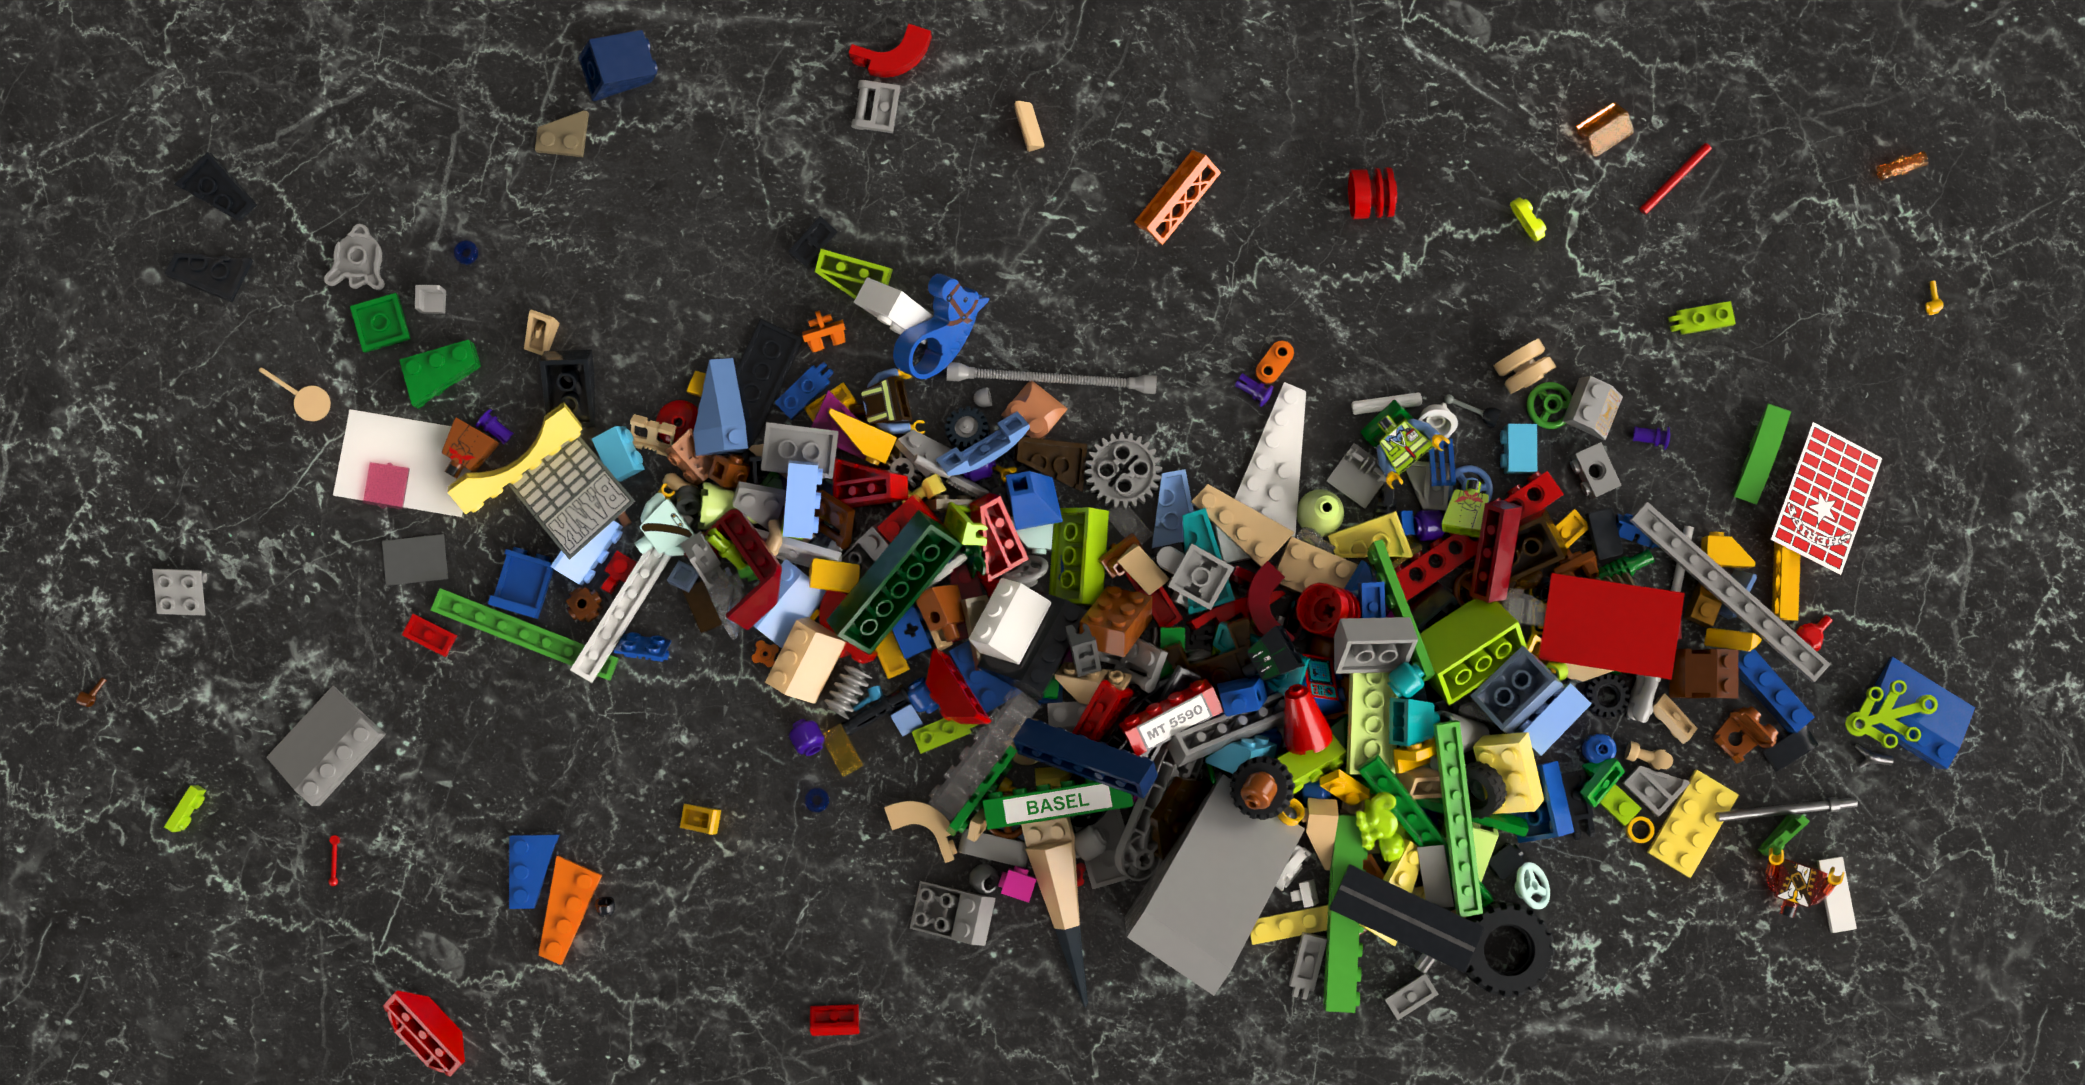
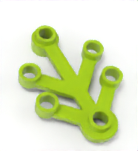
[1845,680,1938,748]

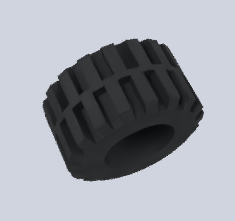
[1230,756,1295,820]

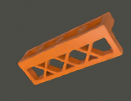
[1134,150,1221,245]

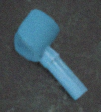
[853,686,883,712]

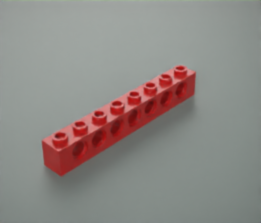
[1394,471,1564,601]

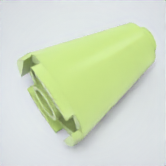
[698,482,757,530]
[1297,489,1344,537]

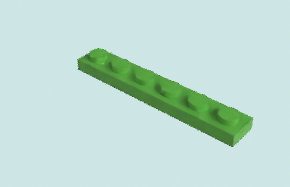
[1367,539,1435,681]

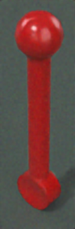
[328,835,340,886]

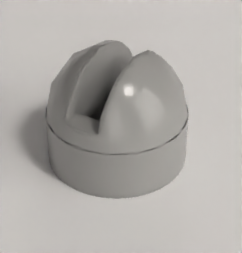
[974,387,992,407]

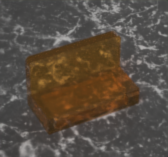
[1576,102,1634,157]

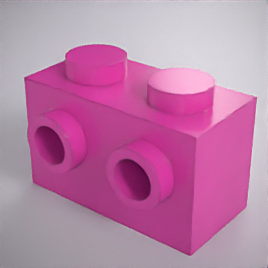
[998,866,1037,903]

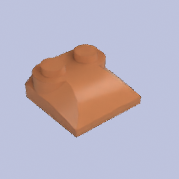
[1001,380,1068,439]

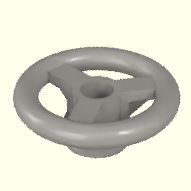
[1002,555,1049,588]

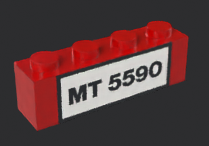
[1119,679,1224,756]

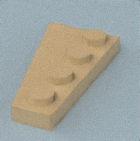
[1191,484,1295,567]

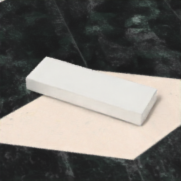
[1817,857,1857,933]

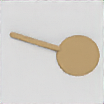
[259,368,331,421]

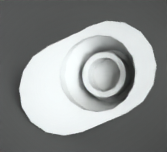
[1418,402,1458,452]

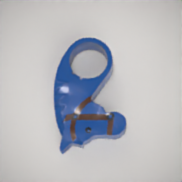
[893,274,989,379]

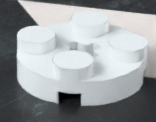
[1276,845,1312,891]

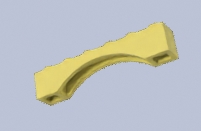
[447,402,582,514]

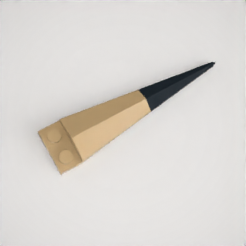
[1021,817,1088,1007]

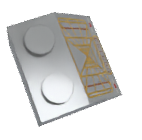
[1562,376,1623,440]

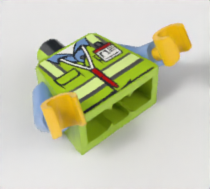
[1377,415,1450,489]

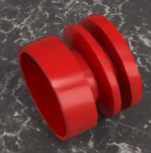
[1348,167,1397,220]
[1296,582,1361,638]

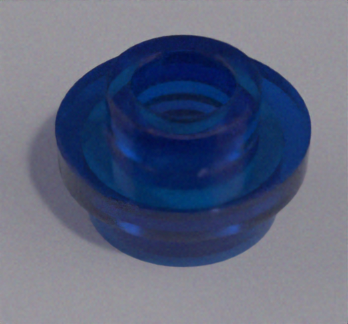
[454,241,478,265]
[805,788,829,812]

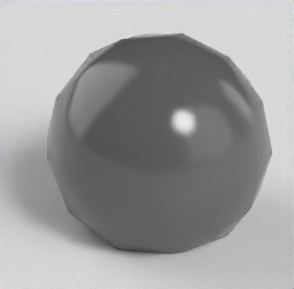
[969,864,999,895]

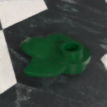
[960,545,986,579]

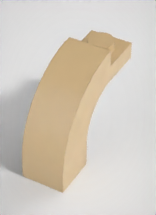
[884,801,958,863]

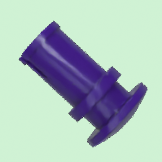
[1235,373,1274,407]
[475,409,514,445]
[1632,426,1671,450]

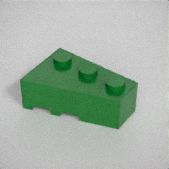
[399,339,481,409]

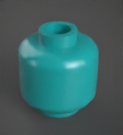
[1387,662,1425,698]

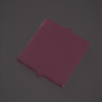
[363,462,410,509]

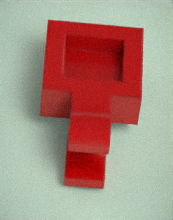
[601,551,638,594]

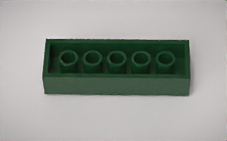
[826,510,962,655]

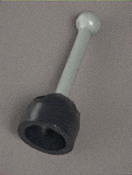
[1444,394,1502,428]

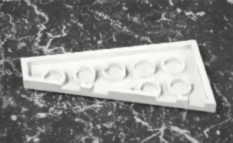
[1234,382,1306,538]

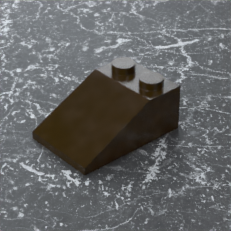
[1477,508,1568,583]

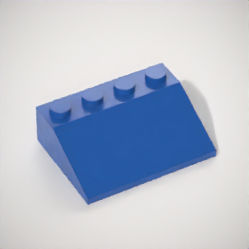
[1858,657,1975,769]

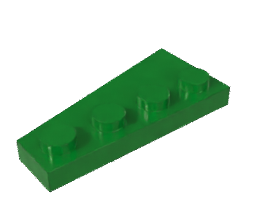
[946,745,1017,837]

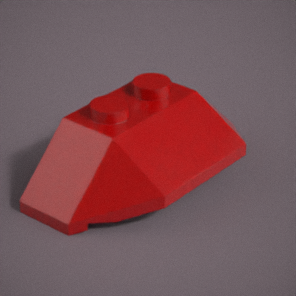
[926,648,991,724]
[383,990,465,1077]

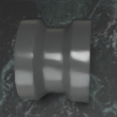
[676,485,700,515]

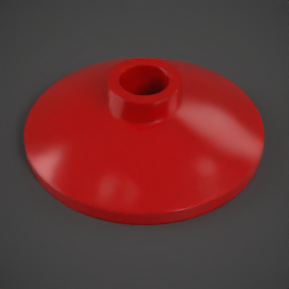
[656,400,698,444]

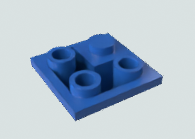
[1006,471,1063,530]

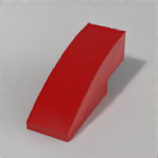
[1124,572,1183,627]

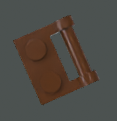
[814,490,855,550]

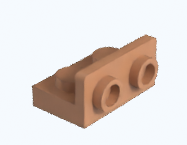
[664,428,715,486]

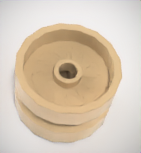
[1493,338,1556,394]

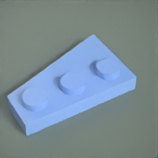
[1152,469,1194,549]

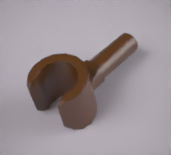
[76,677,107,707]

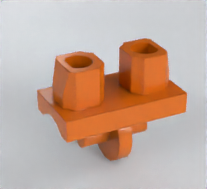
[802,310,846,352]

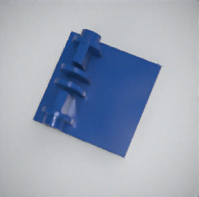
[614,632,671,662]

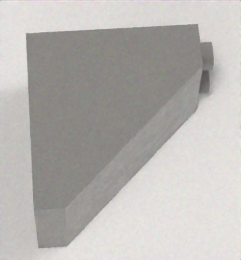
[1124,772,1305,996]

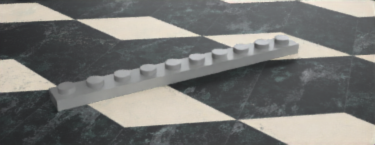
[1630,502,1831,683]

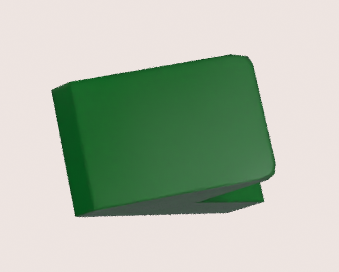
[1580,758,1625,808]

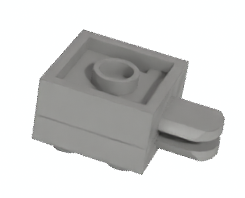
[1156,543,1235,610]

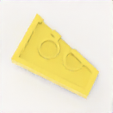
[1328,511,1413,558]

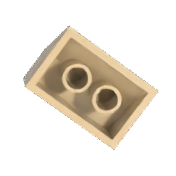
[765,617,847,704]

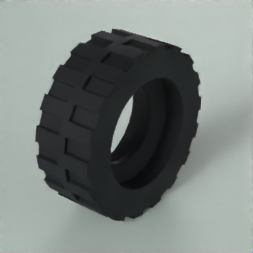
[1465,761,1507,819]

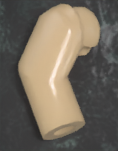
[662,473,698,491]
[765,519,783,556]

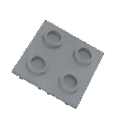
[1326,443,1386,509]
[152,569,207,615]

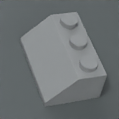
[1334,617,1418,674]

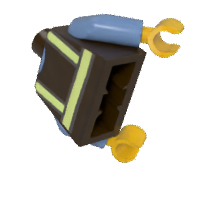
[853,368,925,435]

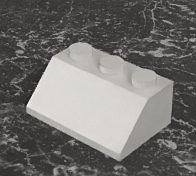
[969,578,1051,665]

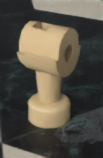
[1625,741,1673,770]

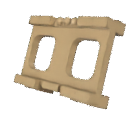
[630,414,676,457]

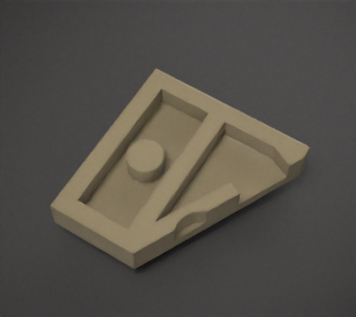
[535,111,589,157]

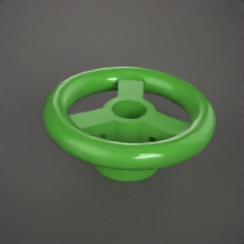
[1527,382,1572,429]

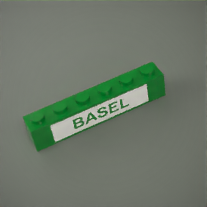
[983,778,1134,830]

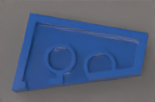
[509,835,559,909]

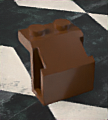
[1669,649,1738,699]

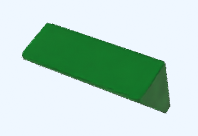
[1361,400,1414,449]

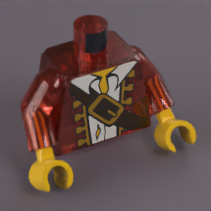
[1765,848,1845,918]

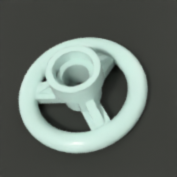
[1515,862,1550,909]

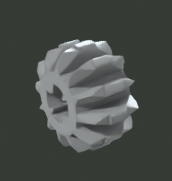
[884,451,922,488]

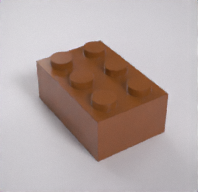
[1079,586,1152,657]

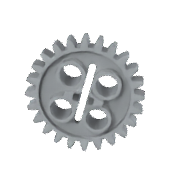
[1085,432,1162,510]

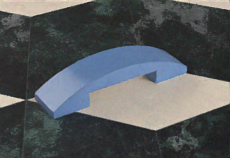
[936,411,1030,476]

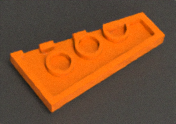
[539,855,602,965]

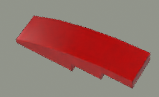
[1186,590,1285,630]

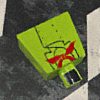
[1442,480,1489,538]

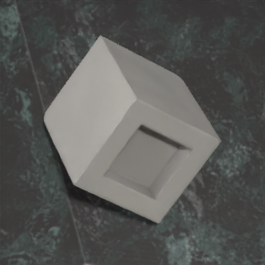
[415,285,446,314]

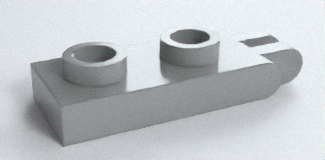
[1289,932,1327,1000]

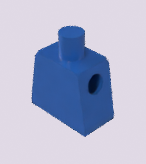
[1217,675,1268,716]

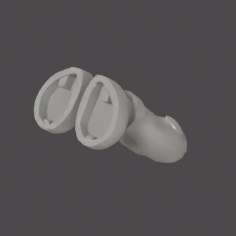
[1626,674,1661,723]

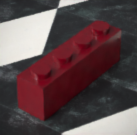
[1469,500,1522,603]

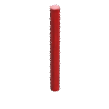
[1639,143,1712,215]

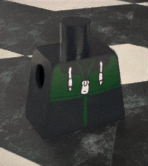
[1242,625,1306,681]

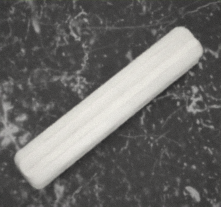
[1351,393,1422,415]

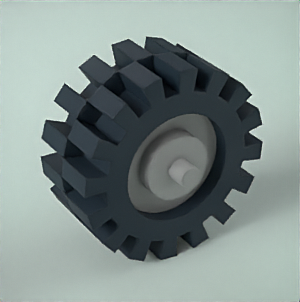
[945,406,990,452]

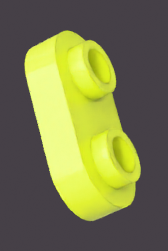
[1510,197,1546,242]

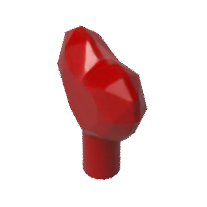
[1796,615,1833,652]

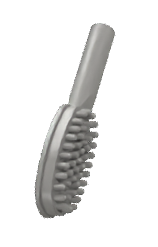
[913,454,989,499]

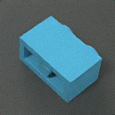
[1500,424,1537,474]
[592,426,645,482]

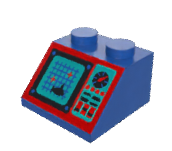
[1302,654,1347,716]

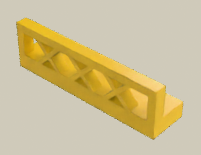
[1772,525,1800,621]

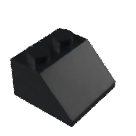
[1408,581,1460,634]

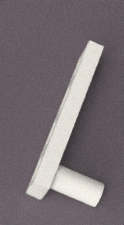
[755,528,843,568]

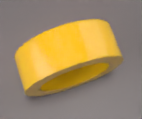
[1277,798,1305,826]
[1626,816,1654,843]

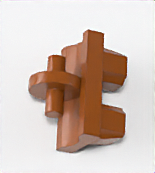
[1099,533,1146,579]
[1553,549,1599,579]

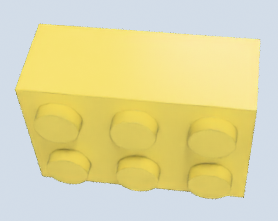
[1473,732,1544,814]

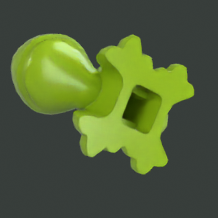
[1356,792,1404,862]

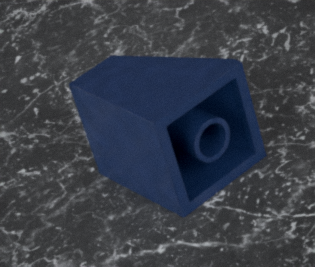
[578,30,658,101]

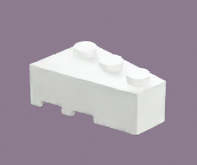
[854,277,933,345]

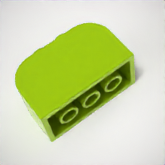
[1420,599,1527,705]

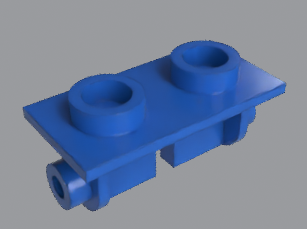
[1616,514,1659,549]

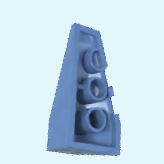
[693,358,748,456]

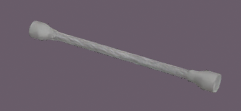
[947,362,1157,394]

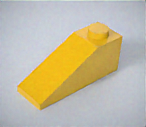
[827,408,897,466]

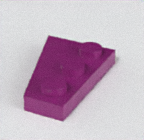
[810,390,870,463]

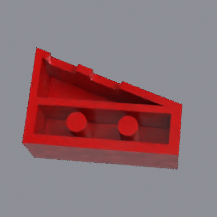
[833,458,908,508]
[969,493,1029,582]

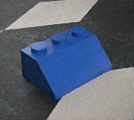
[1512,761,1574,843]

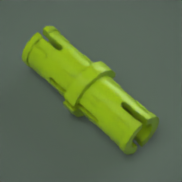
[705,528,747,570]

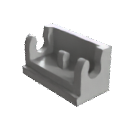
[680,531,724,589]

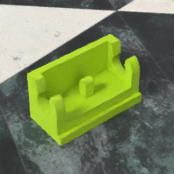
[944,502,988,546]

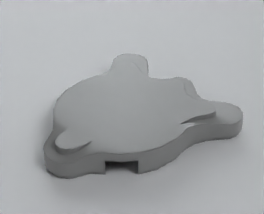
[324,224,385,291]

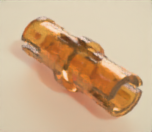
[1876,151,1928,180]

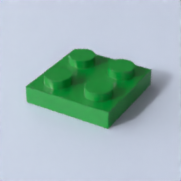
[350,293,411,353]

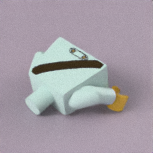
[634,484,705,556]

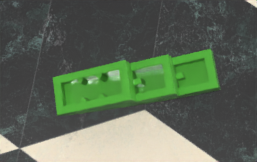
[1733,403,1791,505]

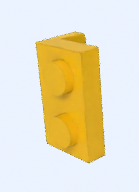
[1393,736,1437,773]

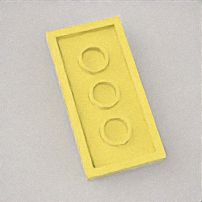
[1647,770,1739,878]

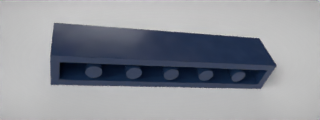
[1013,718,1158,799]

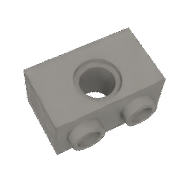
[1570,442,1622,500]

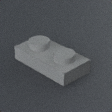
[1384,973,1439,1020]

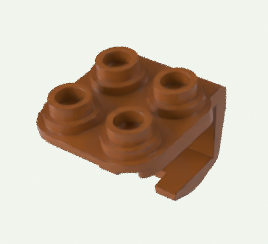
[1713,706,1779,764]

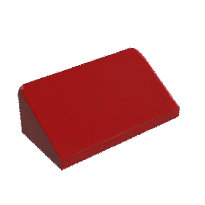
[810,1004,860,1036]

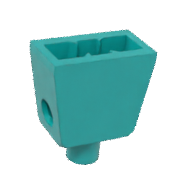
[1389,697,1440,746]

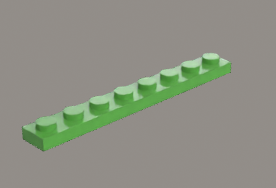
[431,588,619,681]
[1433,720,1483,917]

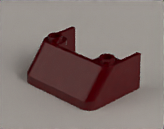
[684,509,782,630]

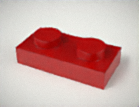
[402,614,458,657]

